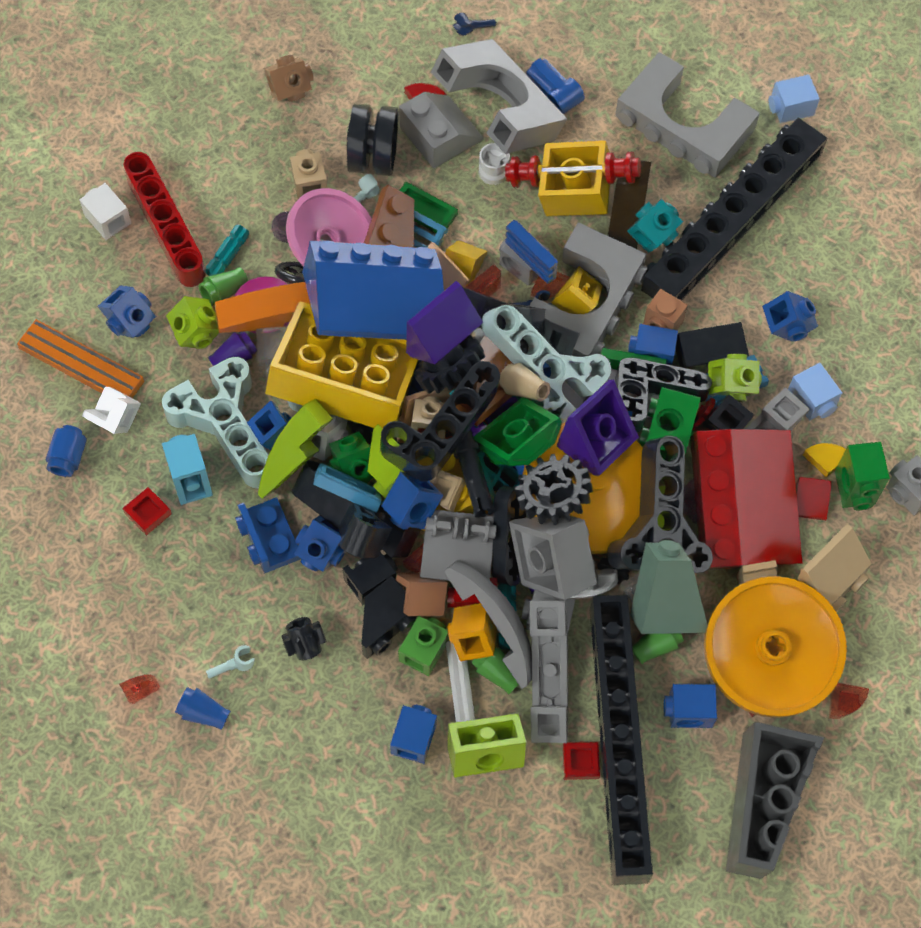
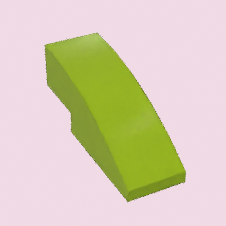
[258,399,333,499]

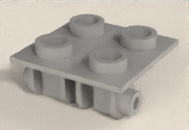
[420,510,496,581]

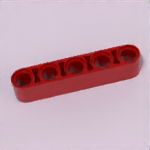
[123,152,206,287]

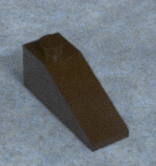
[608,157,651,249]

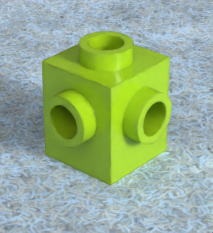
[166,296,219,349]
[708,354,762,402]

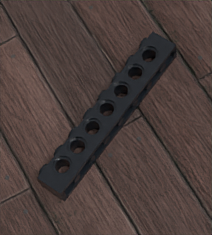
[641,117,828,301]
[589,595,653,885]

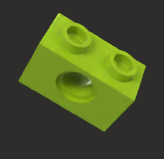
[447,713,526,778]

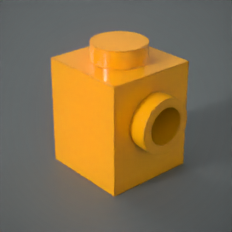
[448,603,497,661]

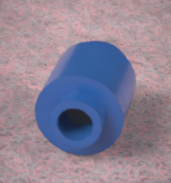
[45,425,87,477]

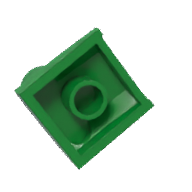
[473,397,562,466]

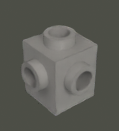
[886,455,921,516]

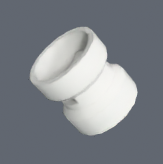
[479,143,510,185]

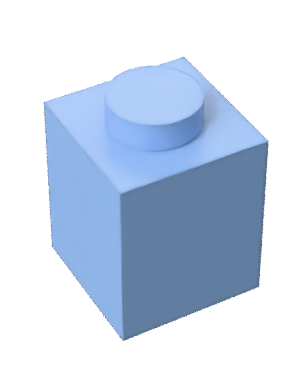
[768,75,820,123]
[788,363,842,421]

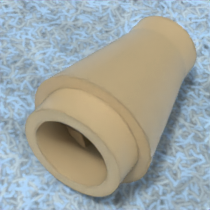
[499,363,550,402]

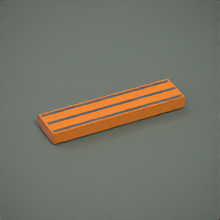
[17,319,145,398]

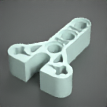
[481,305,611,423]
[162,357,268,488]

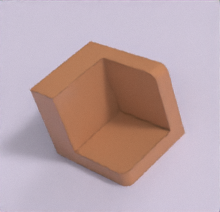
[396,573,448,616]

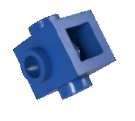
[97,285,156,338]
[762,291,818,341]
[294,515,346,572]

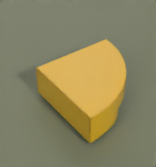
[803,443,846,477]

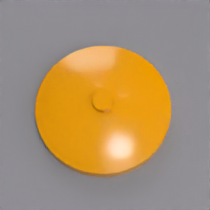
[523,422,643,554]
[704,576,847,718]

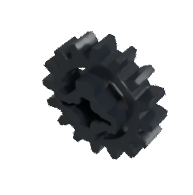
[414,335,485,394]
[515,454,593,525]

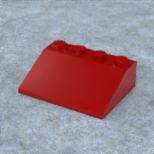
[690,429,803,570]

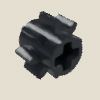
[281,617,326,660]

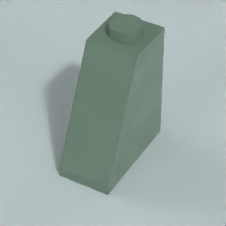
[630,540,708,634]

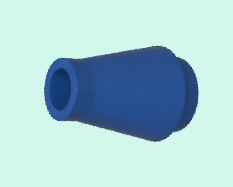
[175,687,231,730]

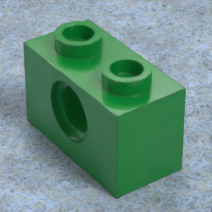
[639,387,701,460]
[835,442,890,511]

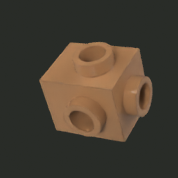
[264,55,314,101]

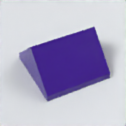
[406,281,483,364]
[556,380,639,476]

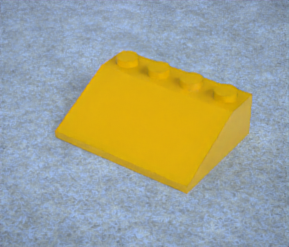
[265,301,419,428]

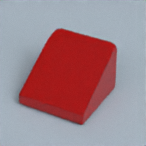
[796,477,832,521]

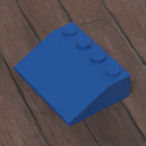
[302,240,444,340]

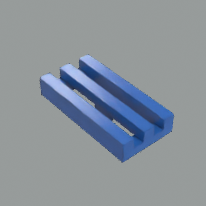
[505,220,558,284]

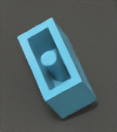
[162,434,213,505]

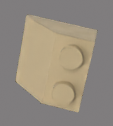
[797,523,872,613]

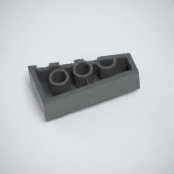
[726,722,824,879]

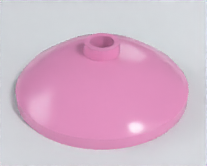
[286,188,372,266]

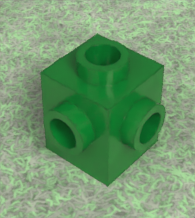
[329,432,374,483]

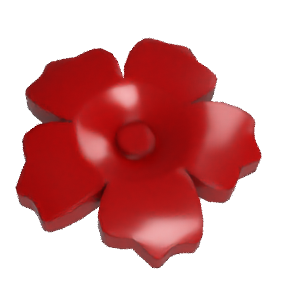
[692,397,716,430]

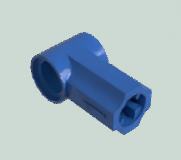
[526,58,585,115]

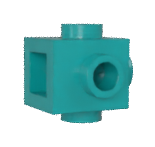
[627,199,683,254]

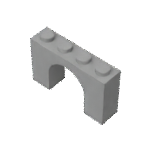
[431,39,567,154]
[615,52,760,178]
[530,222,648,357]

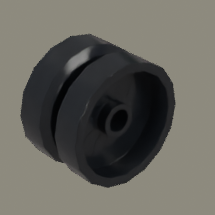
[347,103,399,176]

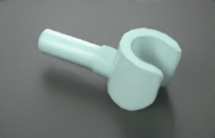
[354,174,379,203]
[206,645,255,679]

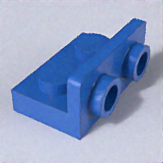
[235,497,301,574]

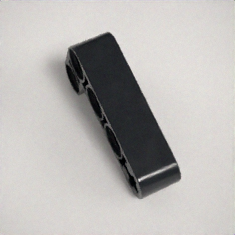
[380,361,500,482]

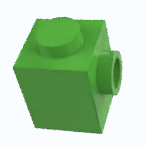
[398,616,449,676]

